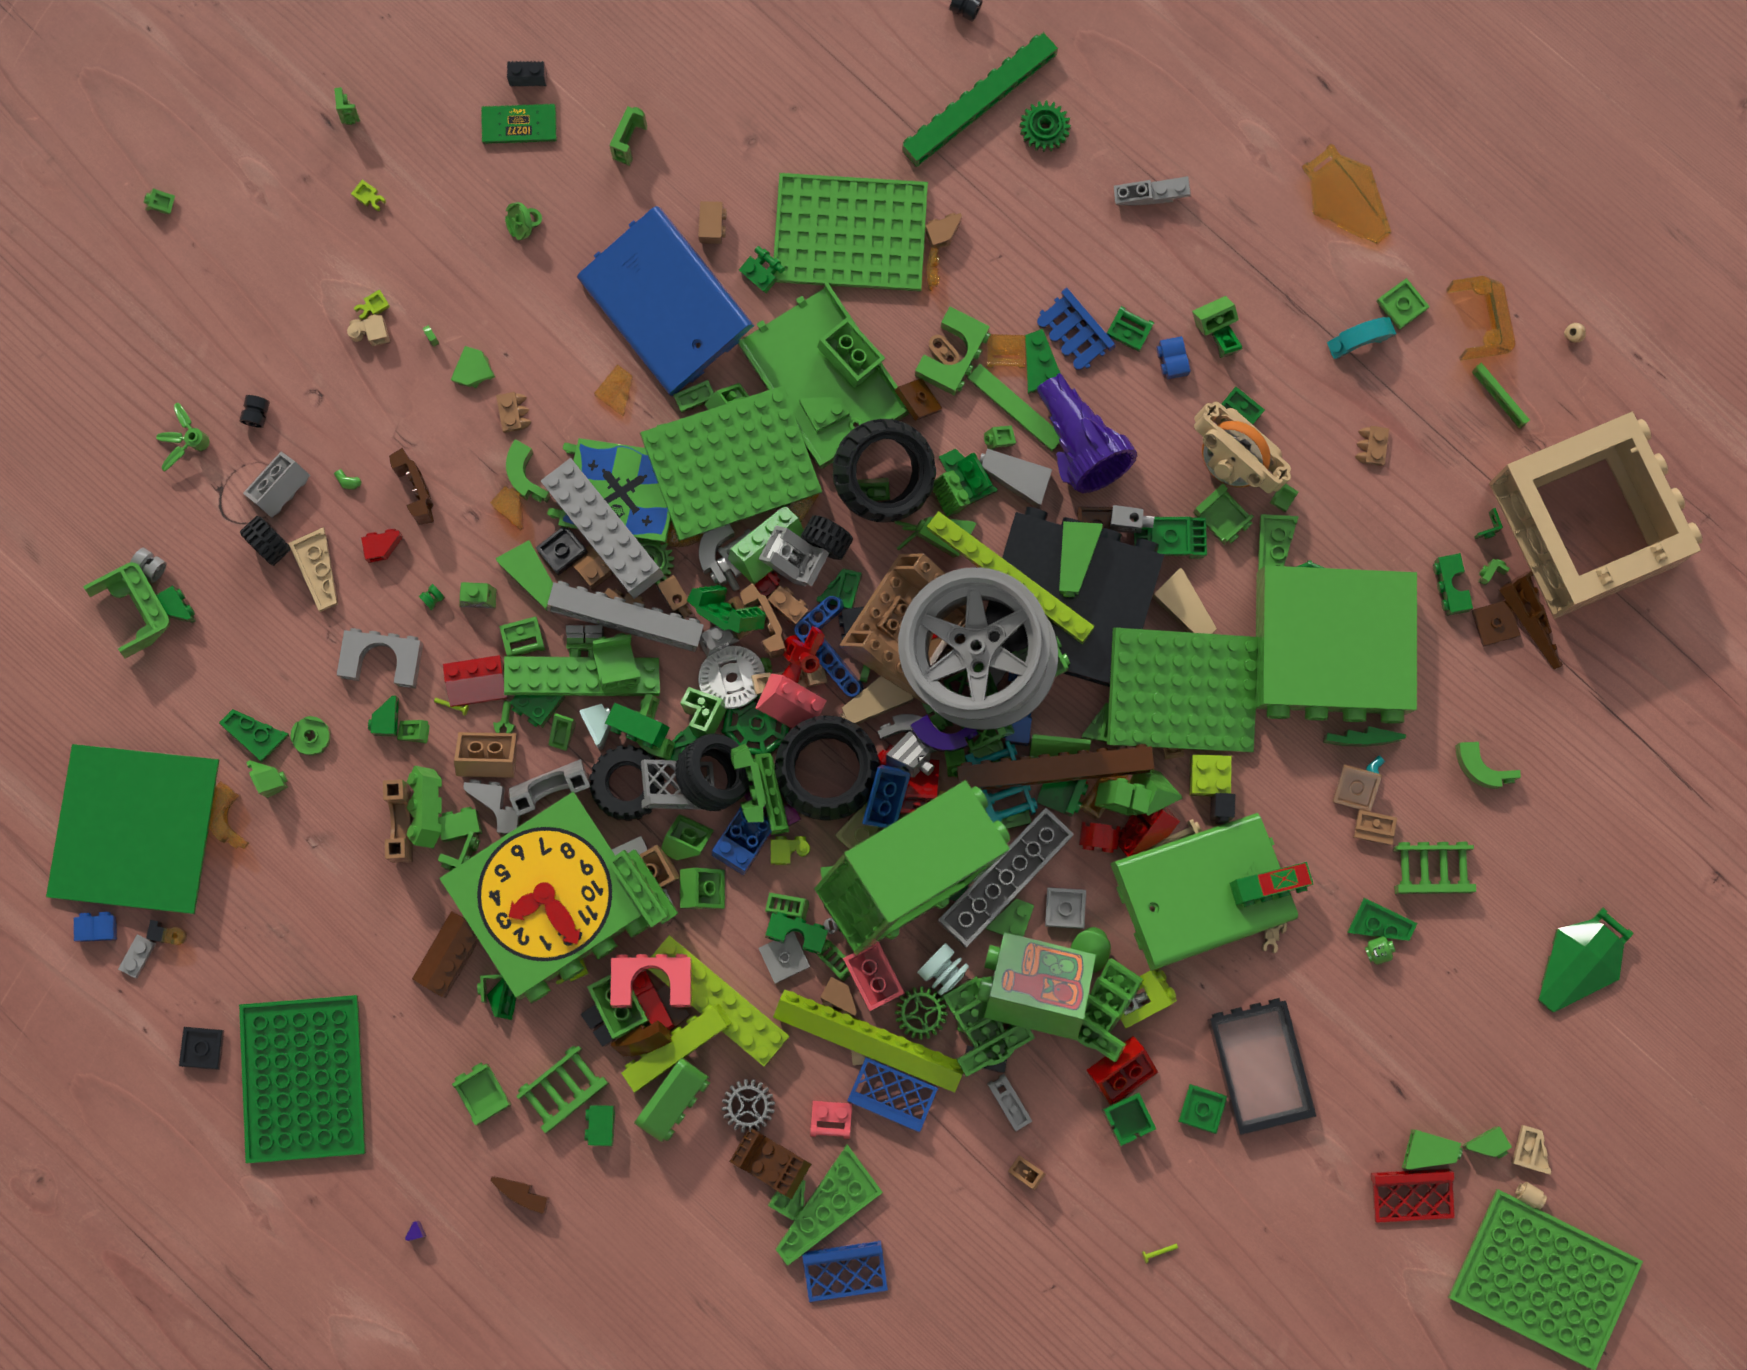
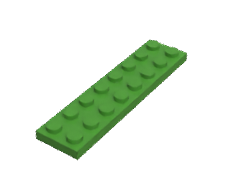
[504,656,660,696]

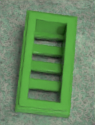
[765,892,809,920]
[816,939,851,981]

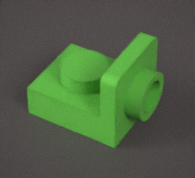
[143,189,175,215]
[984,425,1016,450]
[944,748,966,777]

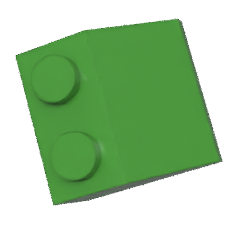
[680,868,725,909]

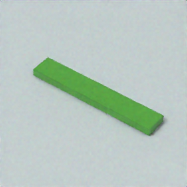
[967,364,1060,451]

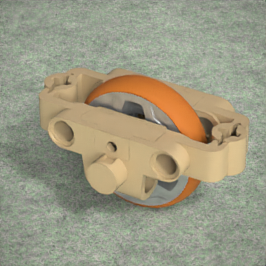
[1194,402,1291,493]

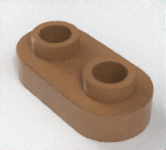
[929,335,960,365]

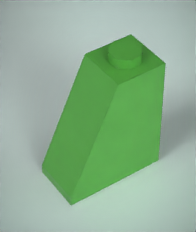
[916,517,977,558]
[1402,1130,1463,1169]

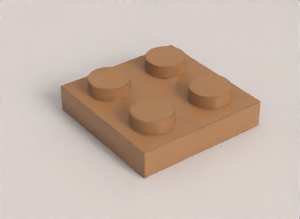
[1333,764,1382,812]

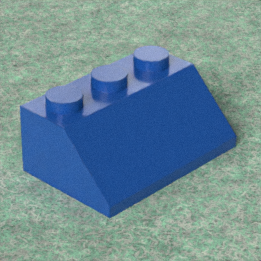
[862,765,911,828]

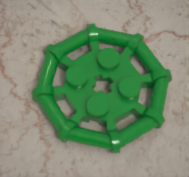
[721,695,789,756]

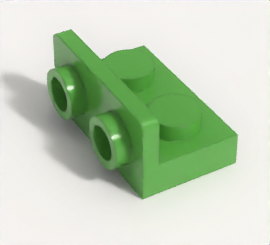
[334,87,360,125]

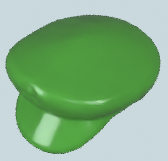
[1070,927,1111,973]

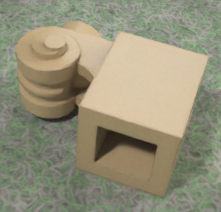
[347,315,390,346]

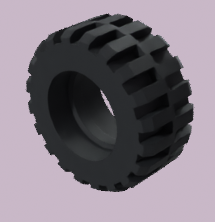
[589,745,665,821]

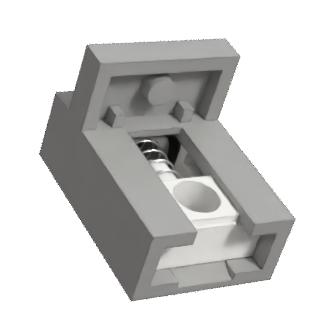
[759,526,829,587]

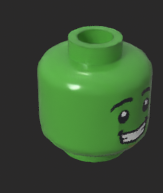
[1365,936,1396,965]

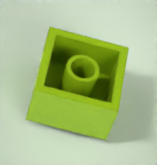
[1189,755,1231,797]

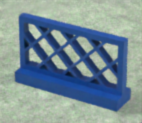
[847,1057,938,1132]
[802,1241,888,1302]

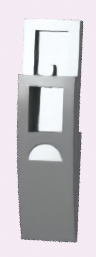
[1113,176,1191,205]

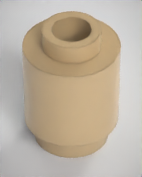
[1515,1182,1547,1210]

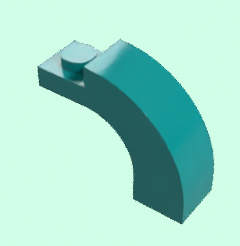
[1327,317,1397,359]

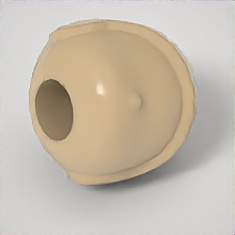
[1564,323,1586,342]

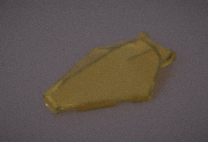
[1302,144,1391,245]

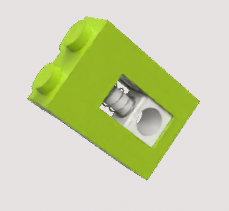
[1121,969,1177,1029]

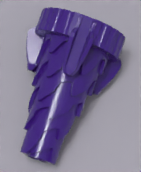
[1037,373,1138,493]

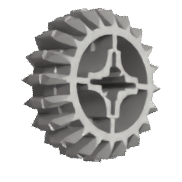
[722,1079,775,1133]

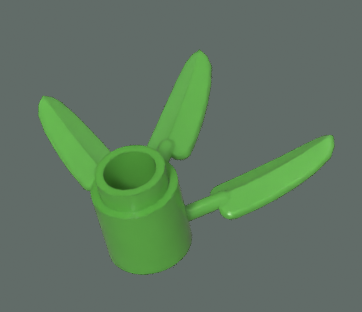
[156,403,209,471]

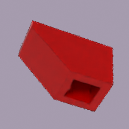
[361,529,403,563]

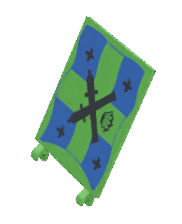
[547,438,671,543]

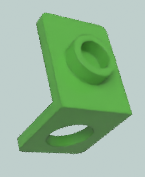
[477,974,503,1003]

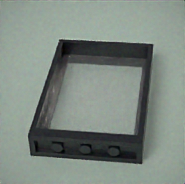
[1207,998,1316,1135]

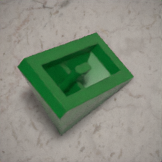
[487,978,517,1020]

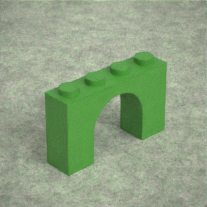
[915,307,991,396]

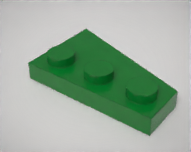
[1025,329,1060,394]
[219,709,289,763]
[1347,897,1418,941]

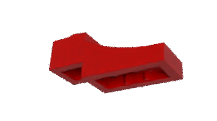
[632,970,674,1029]

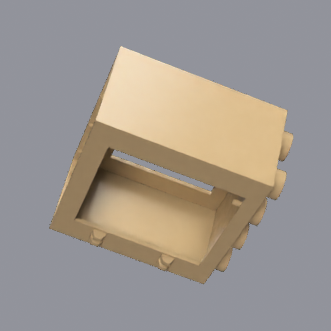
[1489,411,1702,619]

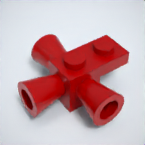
[782,626,825,684]

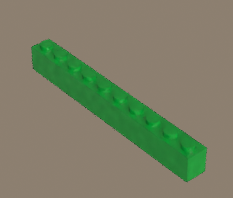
[902,32,1058,168]

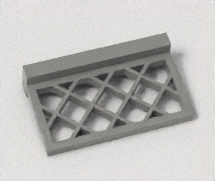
[641,760,715,810]

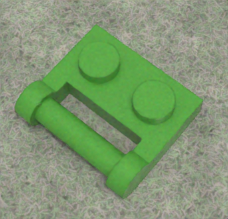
[499,616,546,656]

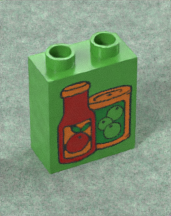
[977,932,1096,1040]

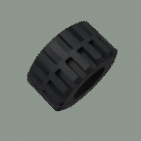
[801,515,853,560]
[240,516,291,566]

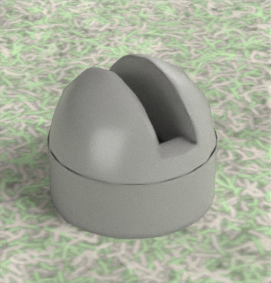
[823,918,839,934]

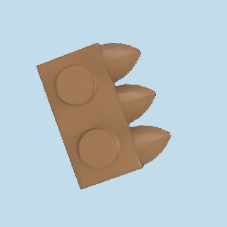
[496,392,531,433]
[1355,426,1389,466]

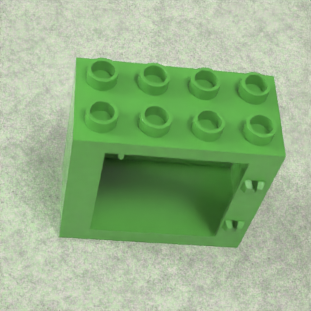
[814,780,1010,955]

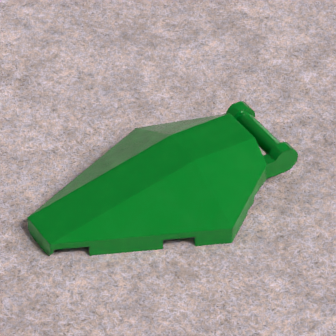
[1538,907,1634,1013]

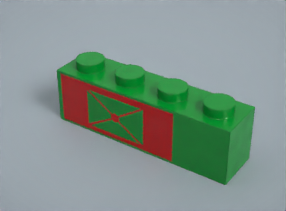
[1230,862,1314,907]

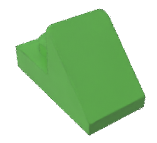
[397,720,430,743]

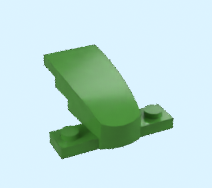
[1077,958,1144,1062]
[942,976,1035,1077]

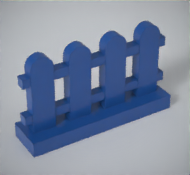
[1037,287,1116,370]

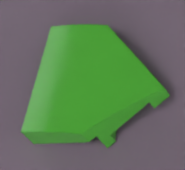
[451,346,495,388]

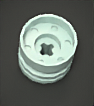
[917,943,969,996]

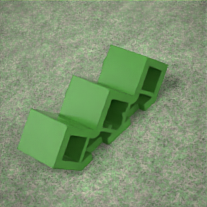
[406,766,442,848]

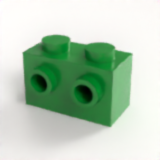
[585,1105,615,1146]

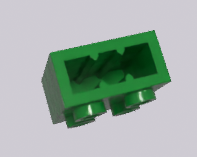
[510,695,566,728]

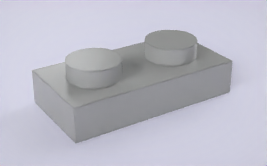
[118,934,156,978]

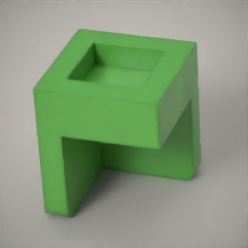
[1270,484,1298,513]

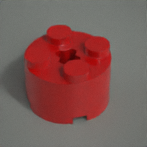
[1079,822,1120,853]

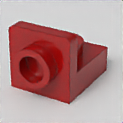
[754,572,780,598]

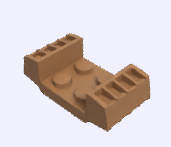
[740,583,785,659]

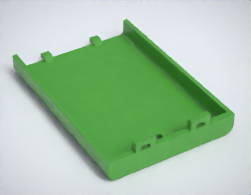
[738,282,910,469]
[1110,813,1298,971]

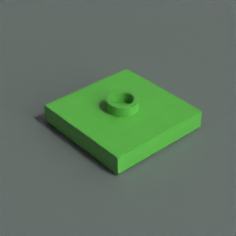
[1376,278,1430,330]

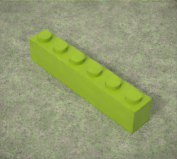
[621,1004,732,1092]

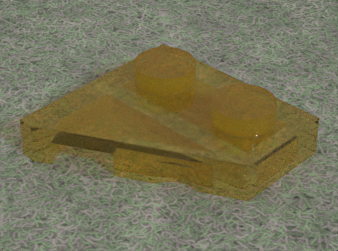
[594,364,633,416]

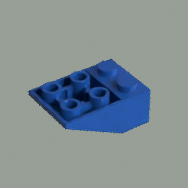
[711,807,770,876]

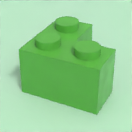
[680,687,727,737]

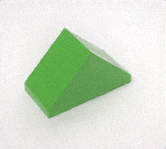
[548,713,576,751]

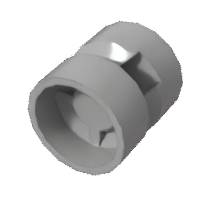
[130,548,167,583]

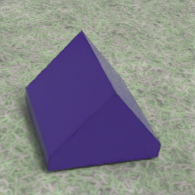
[405,1221,426,1241]

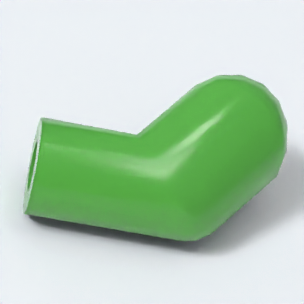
[334,469,362,490]

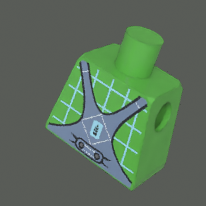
[459,582,497,608]

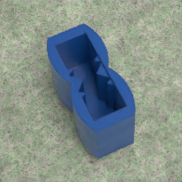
[1156,336,1190,380]
[74,912,117,942]

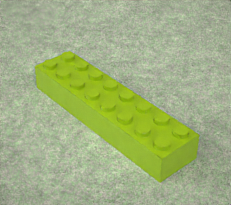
[649,935,790,1067]

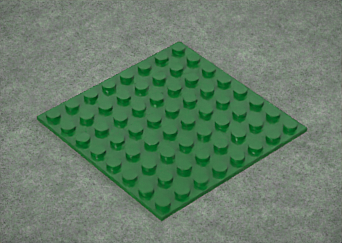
[46,744,220,914]

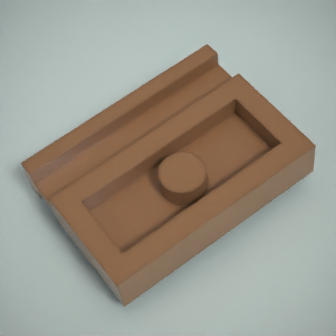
[1353,810,1397,846]

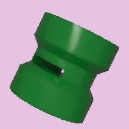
[418,584,445,610]

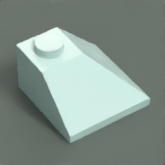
[579,704,611,750]

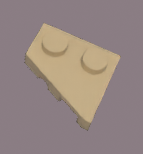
[1512,1125,1551,1175]

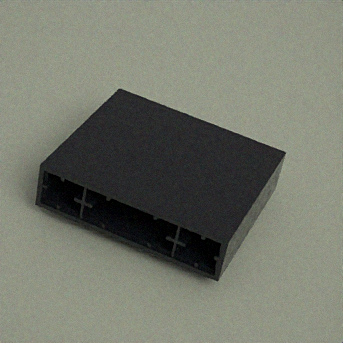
[977,507,1164,687]

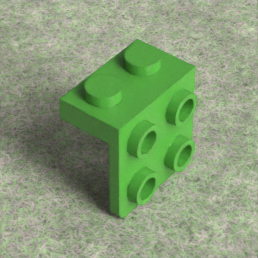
[438,831,480,871]

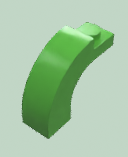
[506,439,551,503]
[633,694,675,760]
[1455,742,1521,789]

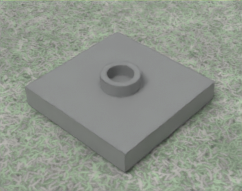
[1045,887,1086,929]
[758,931,810,984]

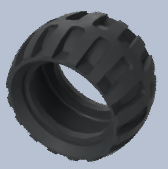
[832,419,936,523]
[775,716,880,821]

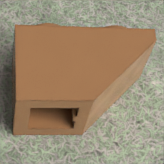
[925,213,962,251]
[820,977,857,1017]

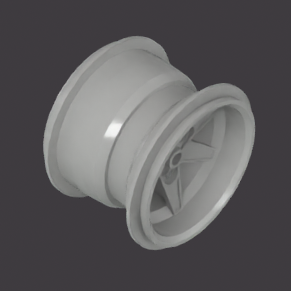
[898,568,1058,730]

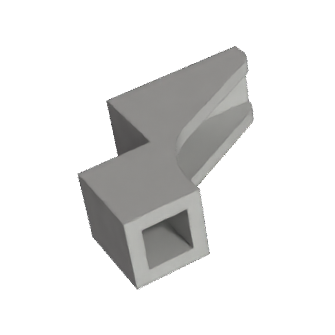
[463,780,521,835]

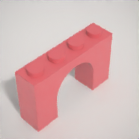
[610,954,692,1008]

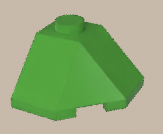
[246,760,288,798]

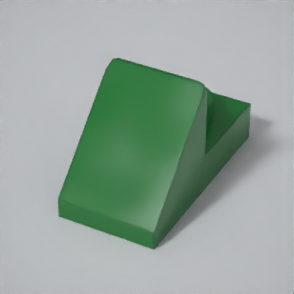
[1212,325,1242,358]

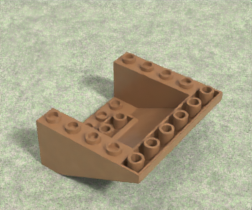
[839,553,986,704]

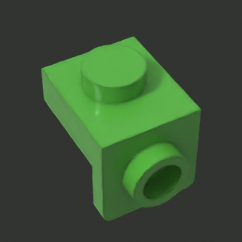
[1478,559,1510,585]

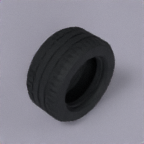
[675,734,752,811]

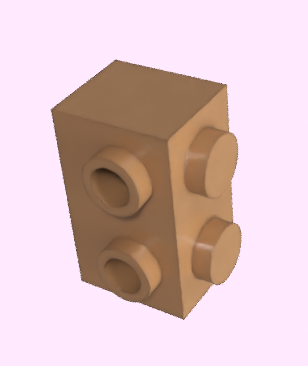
[699,201,727,244]
[767,586,809,627]

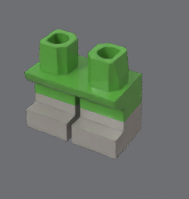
[566,625,604,657]

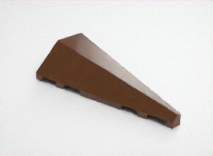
[1499,570,1563,669]

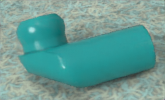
[1366,755,1385,774]

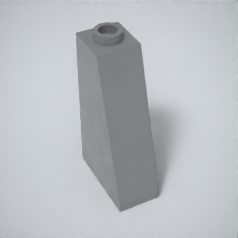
[980,449,1052,509]

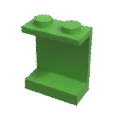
[592,633,641,690]

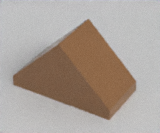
[1008,1156,1046,1190]

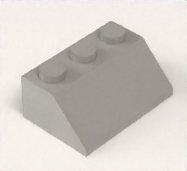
[243,452,310,518]

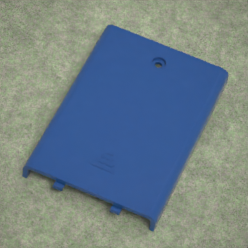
[577,206,755,397]

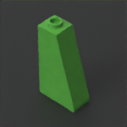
[1059,522,1102,597]
[495,540,553,611]

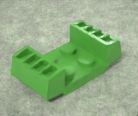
[731,743,766,822]

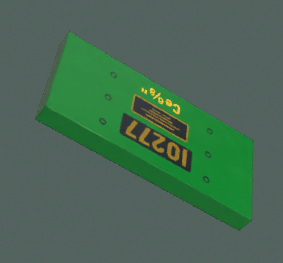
[481,104,557,144]

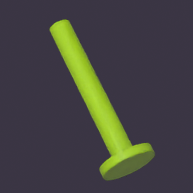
[434,698,469,716]
[1142,1243,1178,1263]

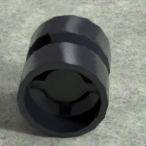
[949,0,983,22]
[239,395,270,428]

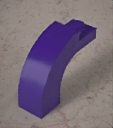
[910,715,979,752]

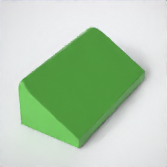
[858,478,890,501]

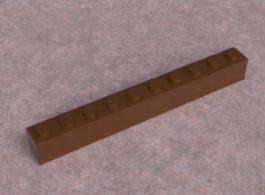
[957,744,1155,790]

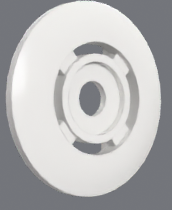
[698,646,765,709]

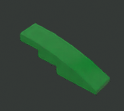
[1323,726,1406,747]

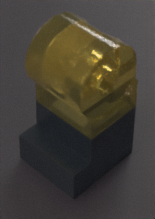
[146,920,187,945]

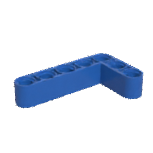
[795,596,864,697]

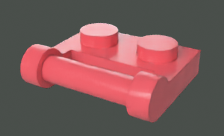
[810,1101,852,1139]

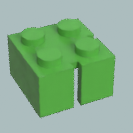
[1095,778,1152,816]

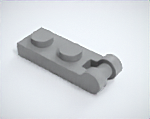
[987,1074,1032,1132]

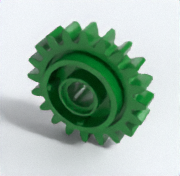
[1019,100,1071,152]

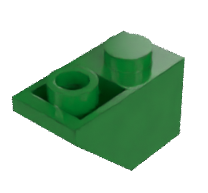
[156,585,196,623]

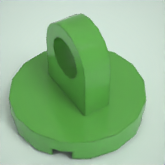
[505,202,542,240]

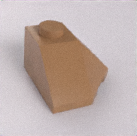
[640,845,680,889]

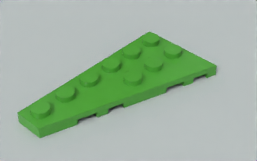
[775,1144,883,1266]

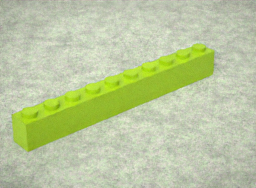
[927,511,1094,644]
[773,989,963,1093]

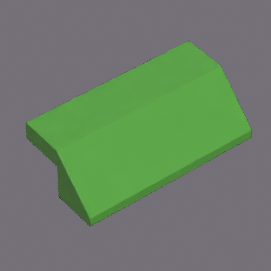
[754,753,789,835]

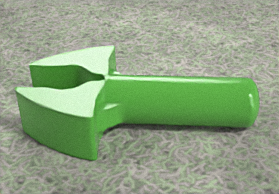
[493,701,515,733]

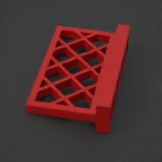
[1371,1168,1455,1223]

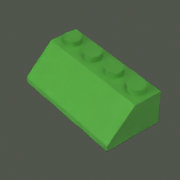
[728,505,804,585]

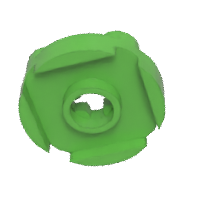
[290,716,331,755]

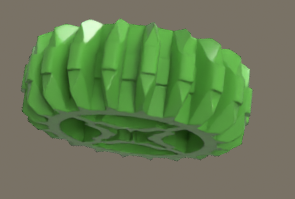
[895,986,948,1040]

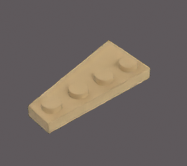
[289,527,338,612]

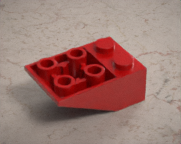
[899,759,940,815]
[1118,807,1180,857]

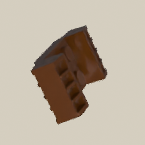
[389,448,434,525]
[729,1128,812,1199]

